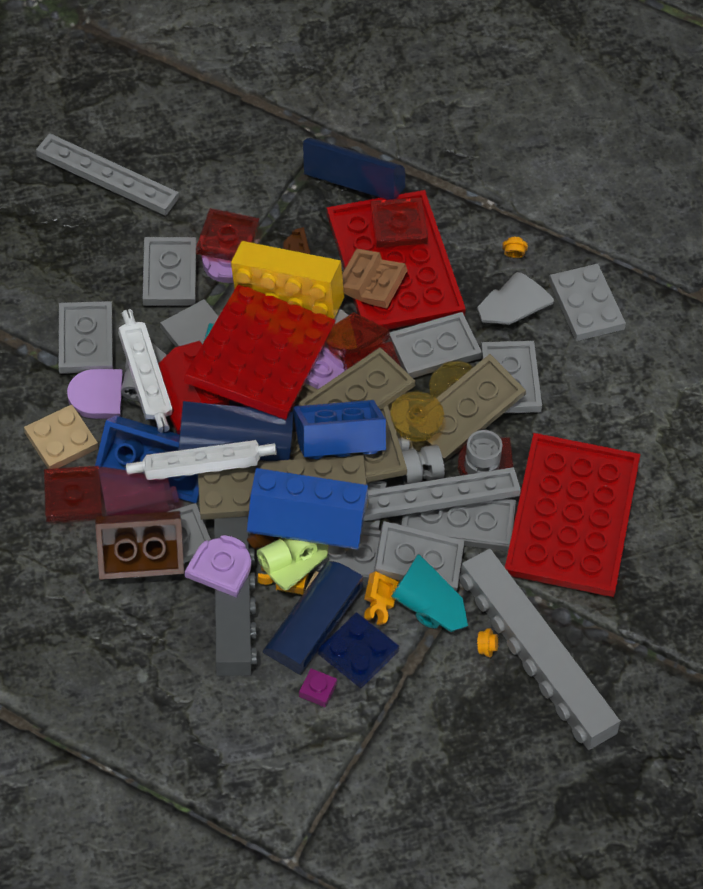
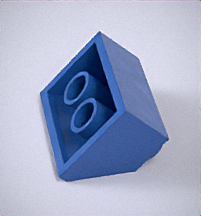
[293,400,386,459]

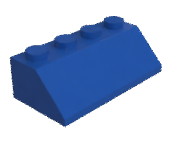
[94,415,199,503]
[247,468,368,550]

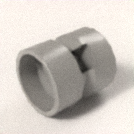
[464,430,503,474]
[401,444,445,485]

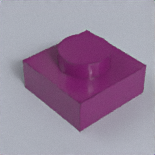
[299,668,337,707]

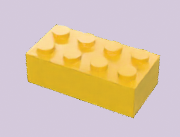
[231,241,344,319]

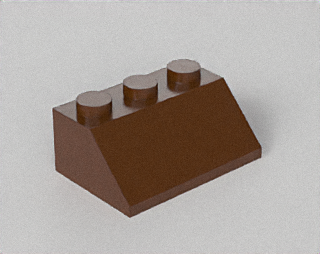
[95,511,184,580]

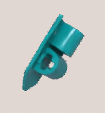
[391,554,468,632]

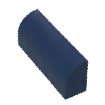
[303,138,405,201]
[178,401,293,461]
[262,561,363,676]

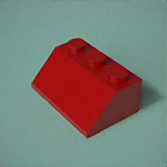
[158,341,230,434]

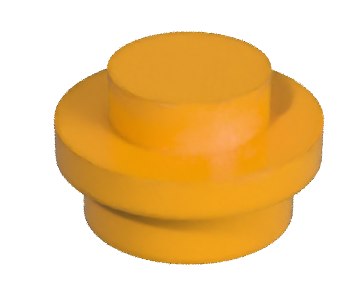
[502,237,528,258]
[477,628,498,657]

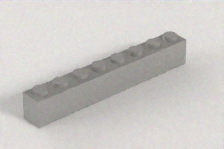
[459,549,620,750]

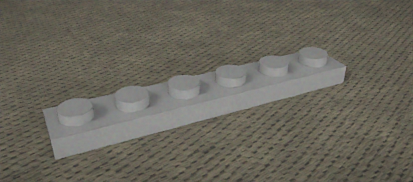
[36,133,179,216]
[364,467,521,521]

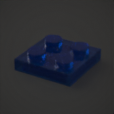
[318,612,399,688]

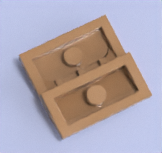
[342,249,407,308]

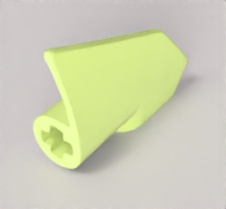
[257,538,328,590]

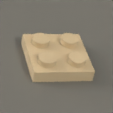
[24,404,98,472]

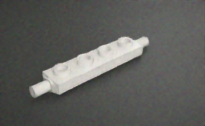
[118,309,172,433]
[126,440,277,480]

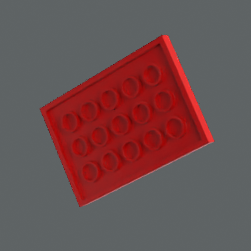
[326,190,466,332]
[183,284,336,420]
[505,433,640,597]

